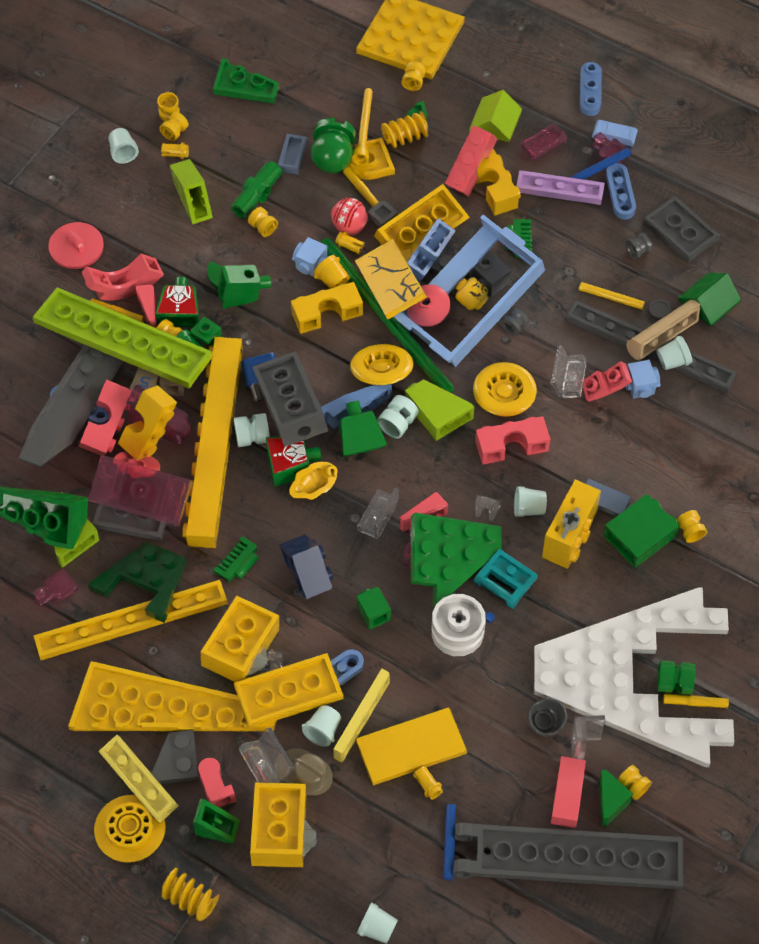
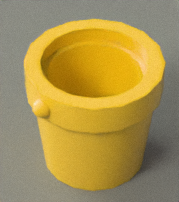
[314,255,350,289]

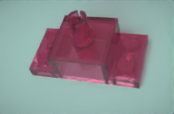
[88,455,193,527]

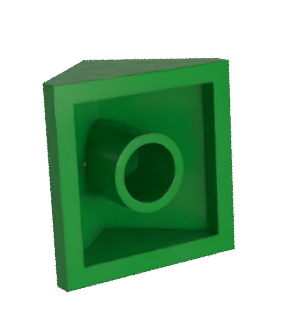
[678,273,741,327]

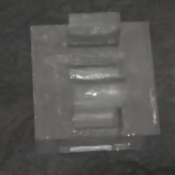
[475,495,502,520]

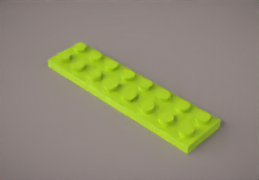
[33,287,212,388]

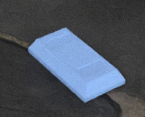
[592,120,638,147]

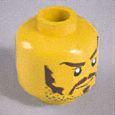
[455,277,489,310]

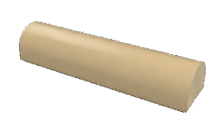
[627,300,700,361]

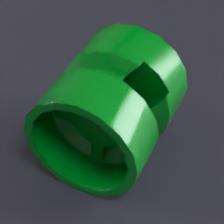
[657,660,695,695]

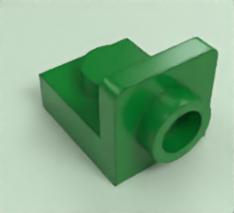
[191,317,222,346]

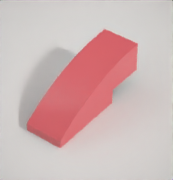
[551,756,586,828]

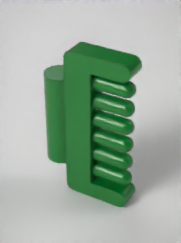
[506,219,533,258]
[214,537,259,582]

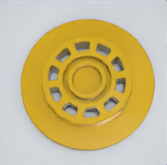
[350,344,413,385]
[473,362,537,417]
[94,795,165,862]

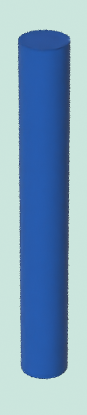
[571,147,632,180]
[443,804,456,880]

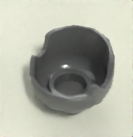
[527,697,568,737]

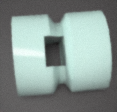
[377,395,419,439]
[233,413,270,448]

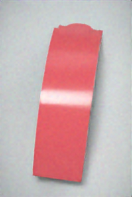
[81,254,164,301]

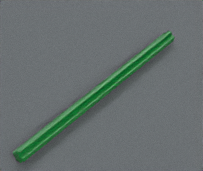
[320,237,454,393]

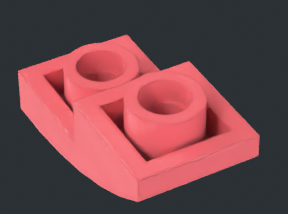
[581,361,632,402]

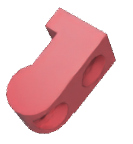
[198,758,236,808]

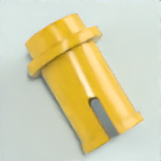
[161,142,189,160]
[335,231,365,255]
[413,766,443,800]

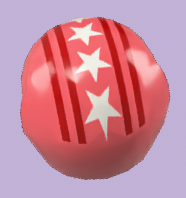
[331,197,368,236]

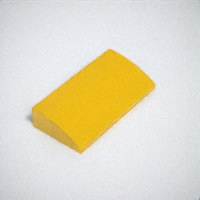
[374,184,470,262]

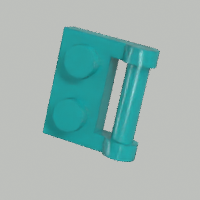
[473,549,538,609]

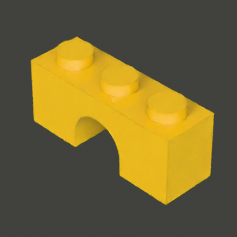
[476,148,521,216]
[291,282,363,334]
[118,385,177,461]

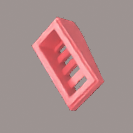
[136,284,157,328]
[400,492,448,532]

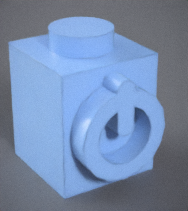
[292,237,327,277]
[626,360,661,398]

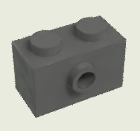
[466,250,512,297]

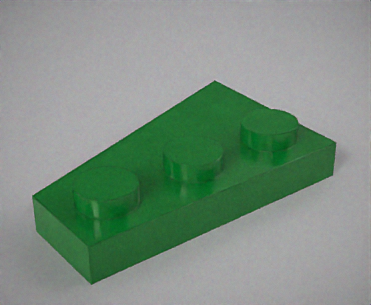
[213,57,279,104]

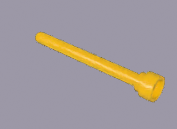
[352,88,373,166]

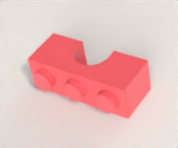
[445,125,497,197]
[78,379,134,457]
[475,416,551,465]

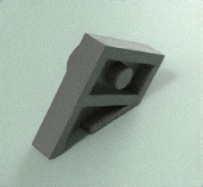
[151,730,198,784]

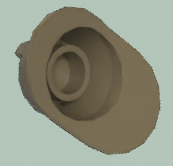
[276,748,333,796]

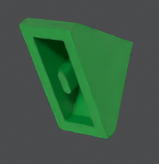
[599,770,633,827]
[193,799,240,844]

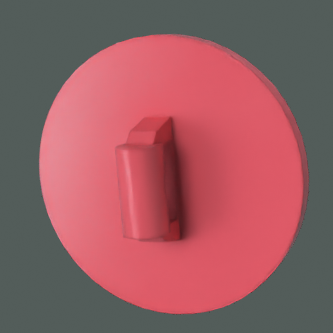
[49,222,104,269]

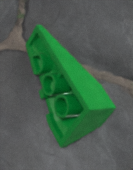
[0,487,88,550]

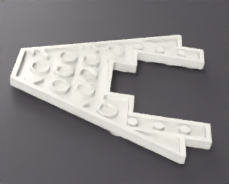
[534,587,734,767]

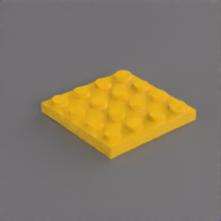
[356,0,465,80]

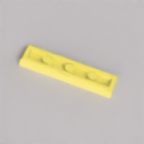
[334,669,390,763]
[99,735,179,823]

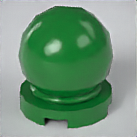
[311,118,356,174]

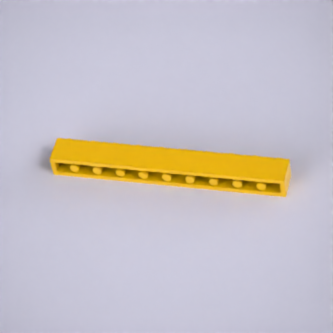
[183,337,243,548]

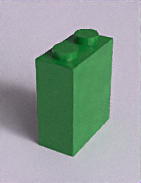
[603,494,679,568]

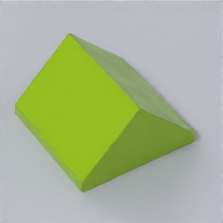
[469,90,522,142]

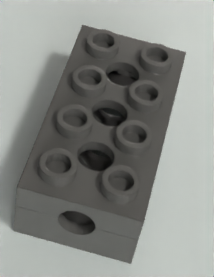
[253,351,328,447]

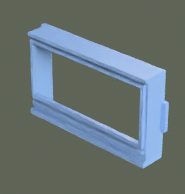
[393,215,545,367]

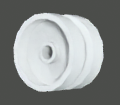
[432,594,485,656]

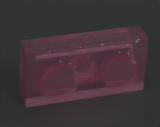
[521,123,567,161]

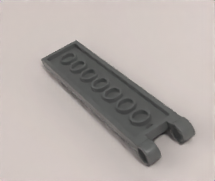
[453,822,683,890]

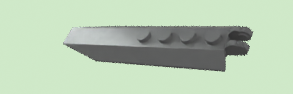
[19,344,124,467]

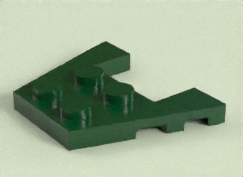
[88,541,187,623]

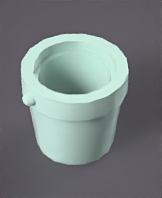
[108,128,139,163]
[657,336,693,370]
[514,486,547,517]
[302,705,341,747]
[357,903,398,944]

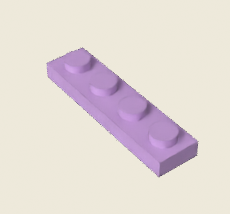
[517,170,604,205]

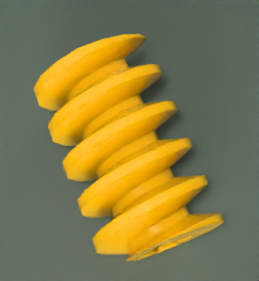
[381,111,428,148]
[161,868,219,921]

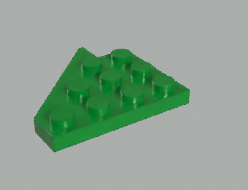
[411,513,502,607]

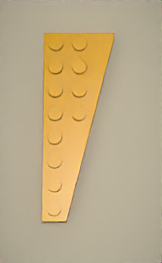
[68,661,277,731]

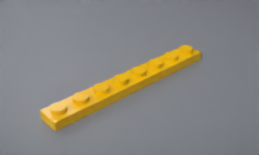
[34,580,228,660]

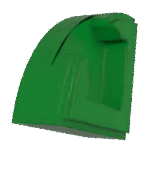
[407,101,428,122]
[207,261,222,290]

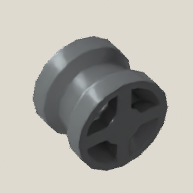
[625,233,652,260]
[500,307,528,336]

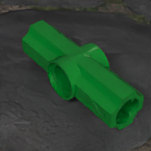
[231,161,282,219]

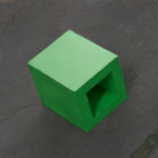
[356,587,391,630]

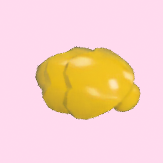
[289,462,338,500]

